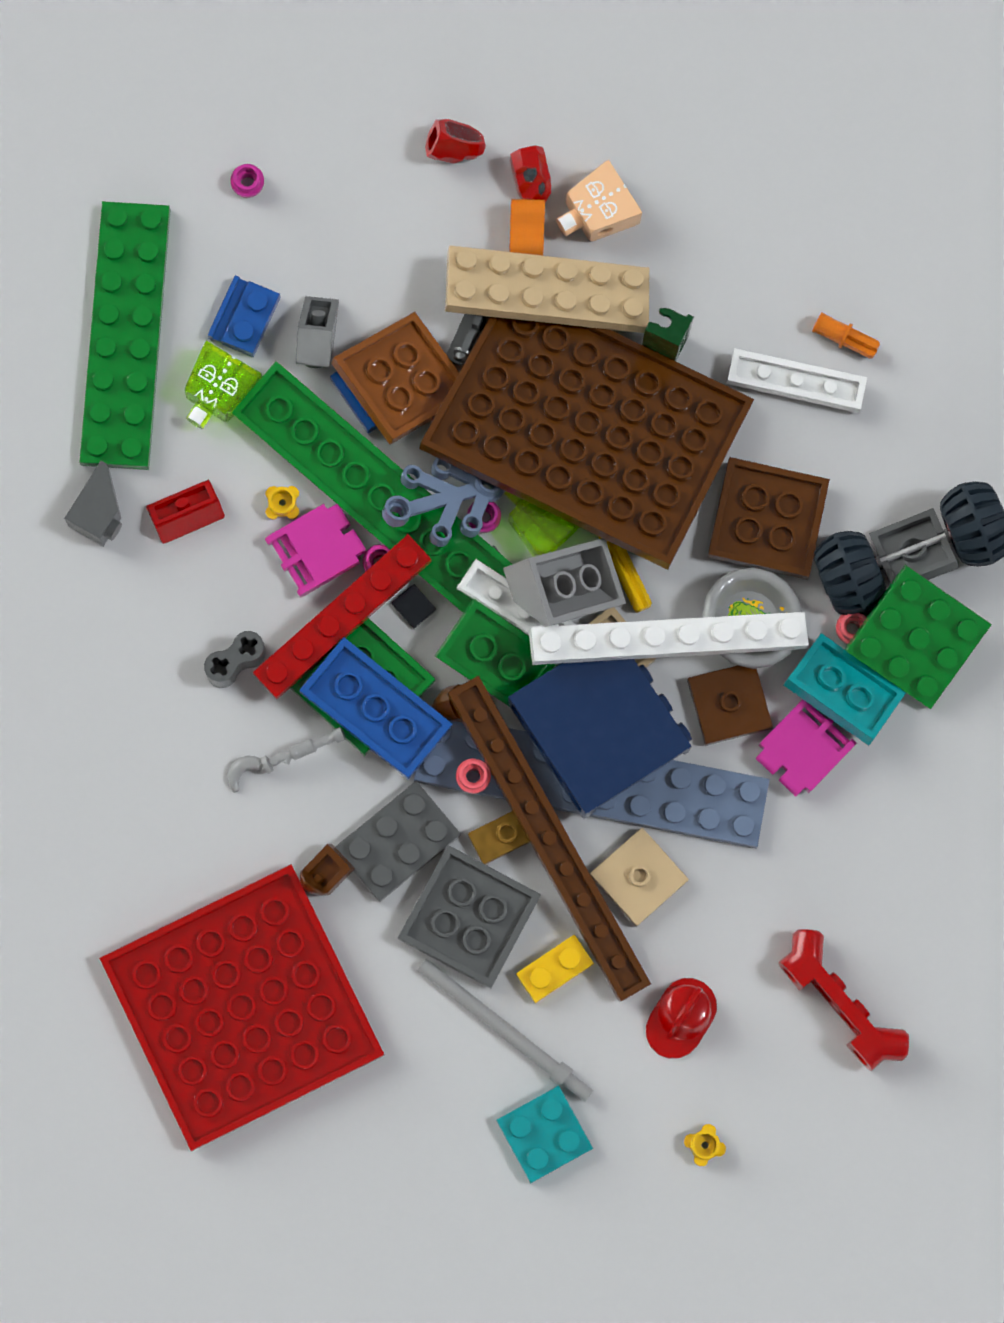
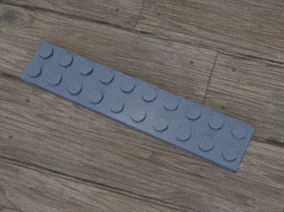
[414,721,770,849]

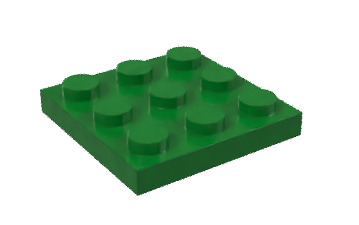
[845,564,992,709]
[290,618,435,757]

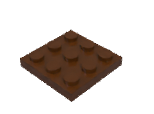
[707,457,830,580]

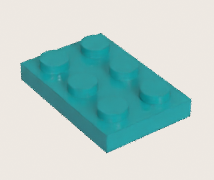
[783,633,906,746]

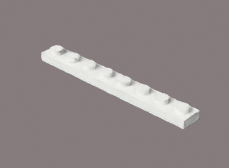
[529,612,809,665]

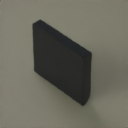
[391,584,436,629]

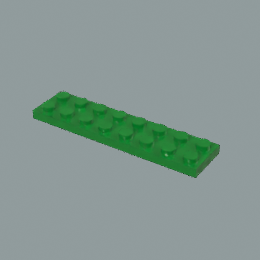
[79,201,171,470]

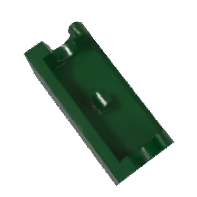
[642,308,694,361]

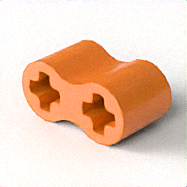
[509,199,545,256]

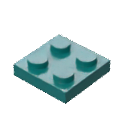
[496,1085,593,1184]

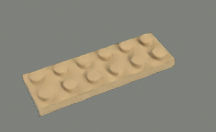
[445,245,649,333]

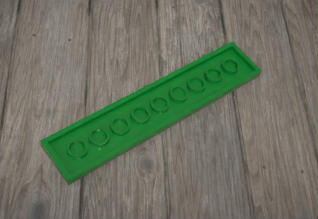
[231,361,512,612]

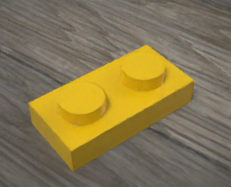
[516,934,594,1004]

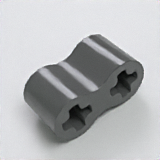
[204,631,266,688]

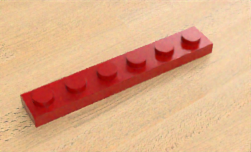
[253,534,432,700]

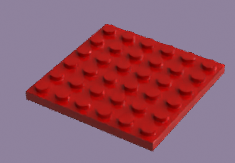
[99,864,385,1151]

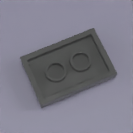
[336,781,461,902]

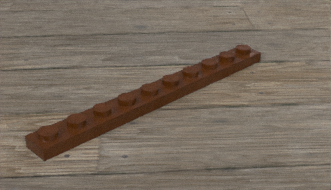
[447,676,651,1002]

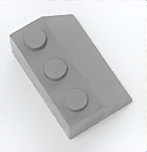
[503,538,626,627]

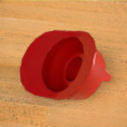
[646,978,717,1059]

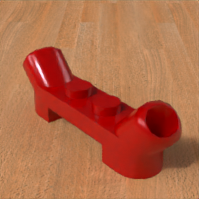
[778,929,909,1071]

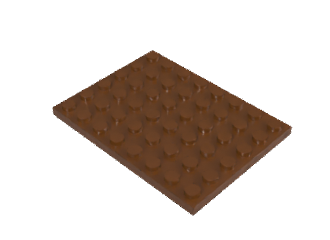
[419,317,754,570]

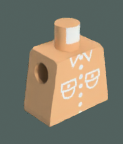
[556,160,642,241]

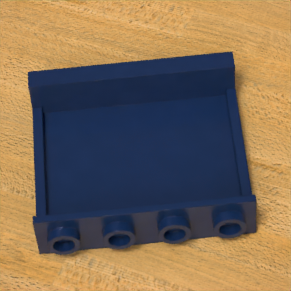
[507,659,692,819]

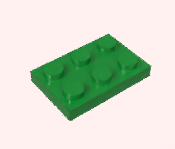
[434,598,555,706]

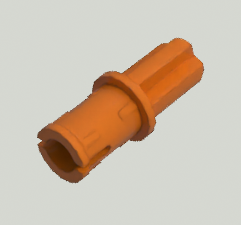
[812,312,880,359]

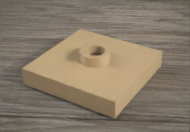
[590,828,689,927]

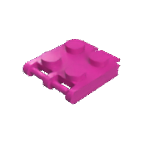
[265,504,366,598]
[755,699,857,797]

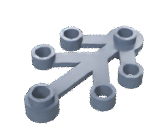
[382,458,504,547]

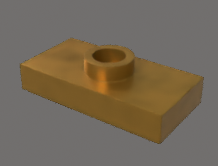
[468,811,530,865]

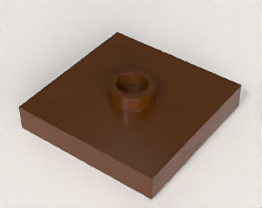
[687,665,773,746]

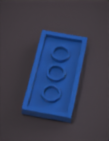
[299,637,453,780]

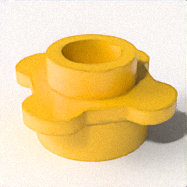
[265,486,300,520]
[684,1124,726,1166]

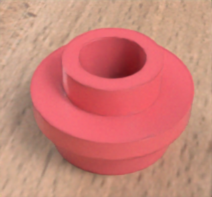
[836,613,867,644]
[456,758,491,794]

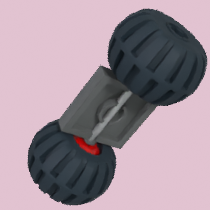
[814,481,1004,615]

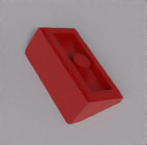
[146,479,225,544]

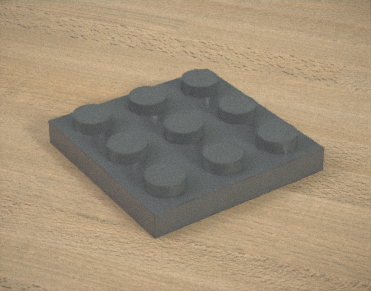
[398,845,541,989]

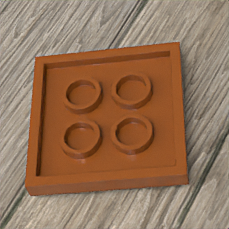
[331,312,459,445]

